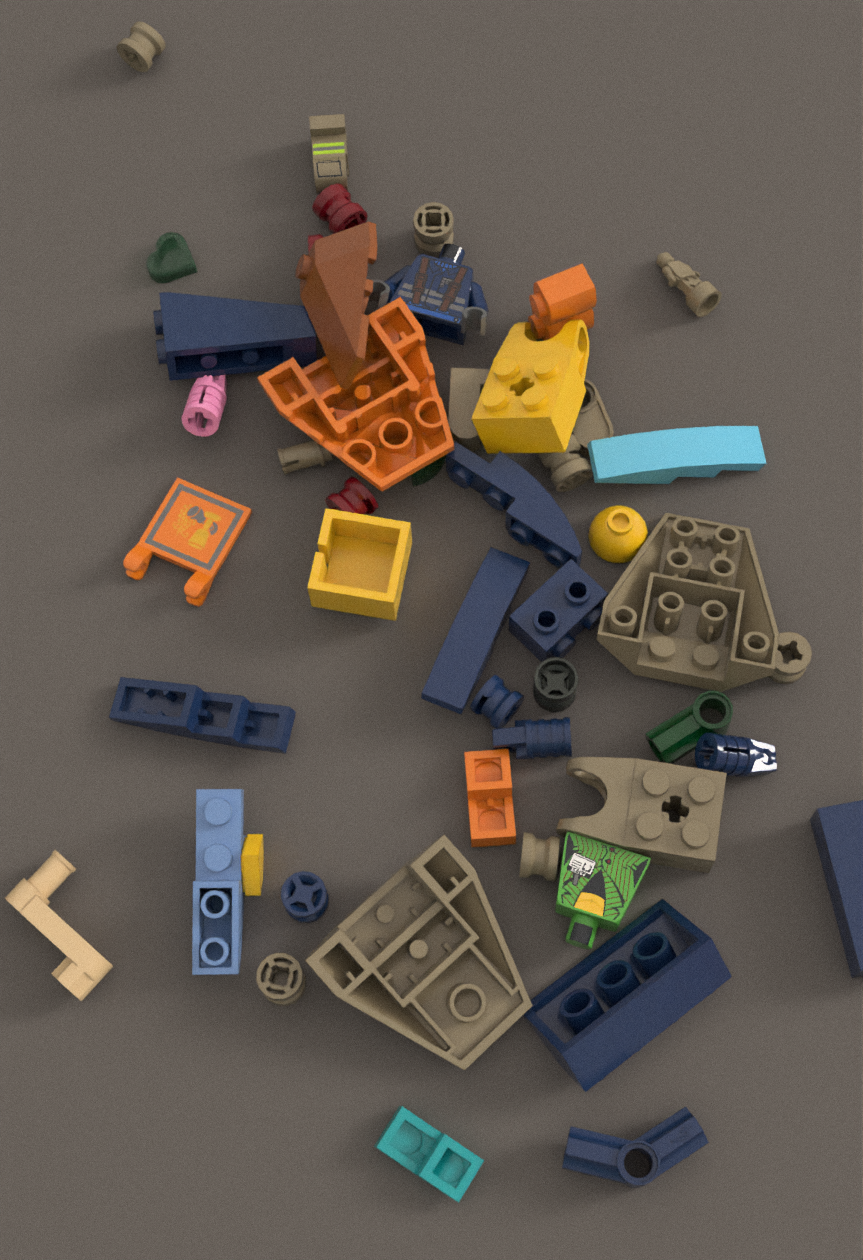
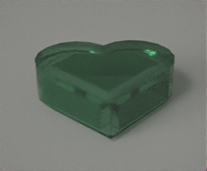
[146,232,198,284]

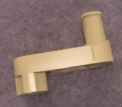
[5,850,114,1001]

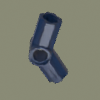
[562,1107,709,1188]

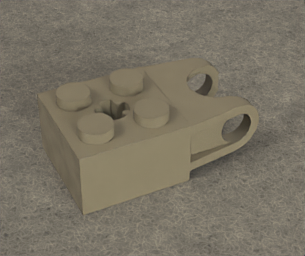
[556,757,727,873]

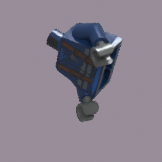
[368,244,489,346]

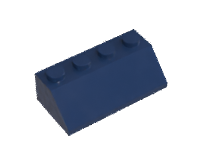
[522,899,732,1092]

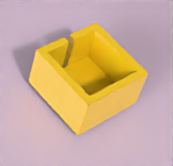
[307,508,412,621]

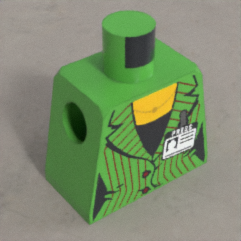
[555,831,651,949]

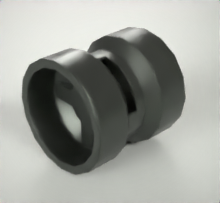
[533,657,579,712]

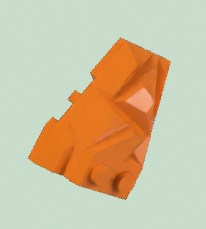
[257,297,454,492]

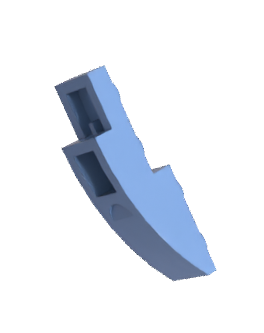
[192,789,246,975]

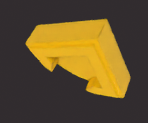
[241,834,264,896]

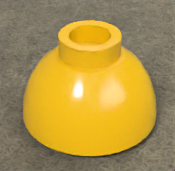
[588,505,648,563]

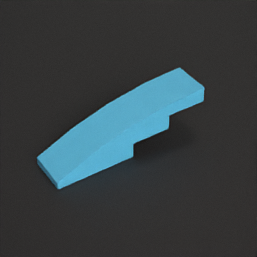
[587,426,767,484]

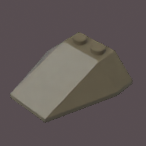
[304,834,533,1070]

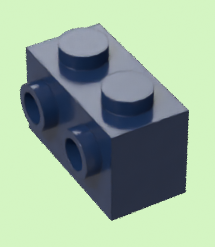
[508,559,608,662]

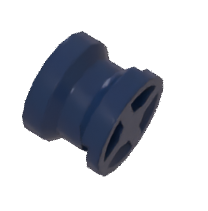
[470,675,524,729]
[281,871,329,923]

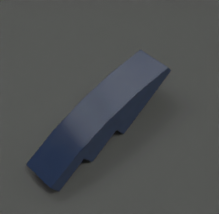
[421,547,530,714]
[109,677,296,754]

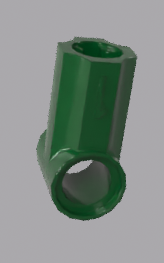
[645,691,733,764]

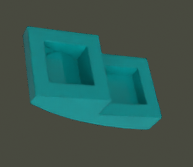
[374,1106,484,1203]

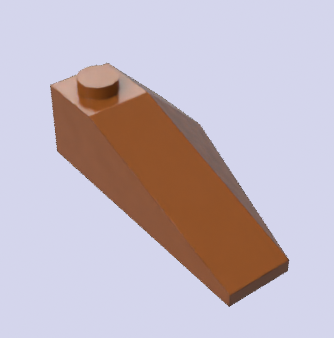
[295,221,377,390]

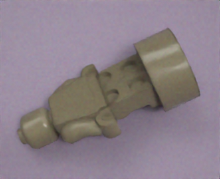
[656,252,722,317]

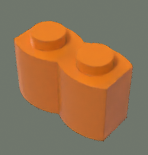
[528,263,597,341]

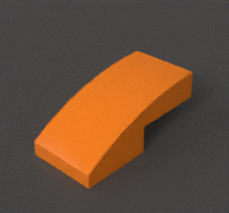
[464,749,516,848]

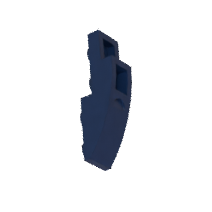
[446,441,582,568]

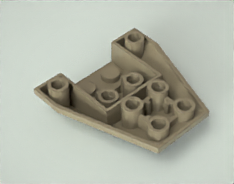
[596,513,779,692]

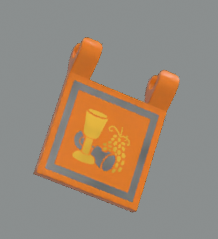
[123,477,252,607]

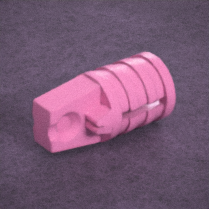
[182,375,227,437]

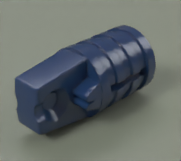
[492,717,572,759]
[695,733,777,777]

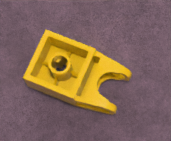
[471,319,589,454]

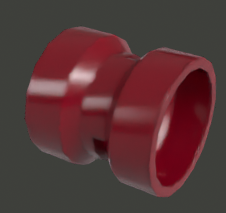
[312,183,368,234]

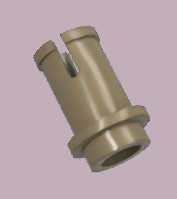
[277,440,332,475]

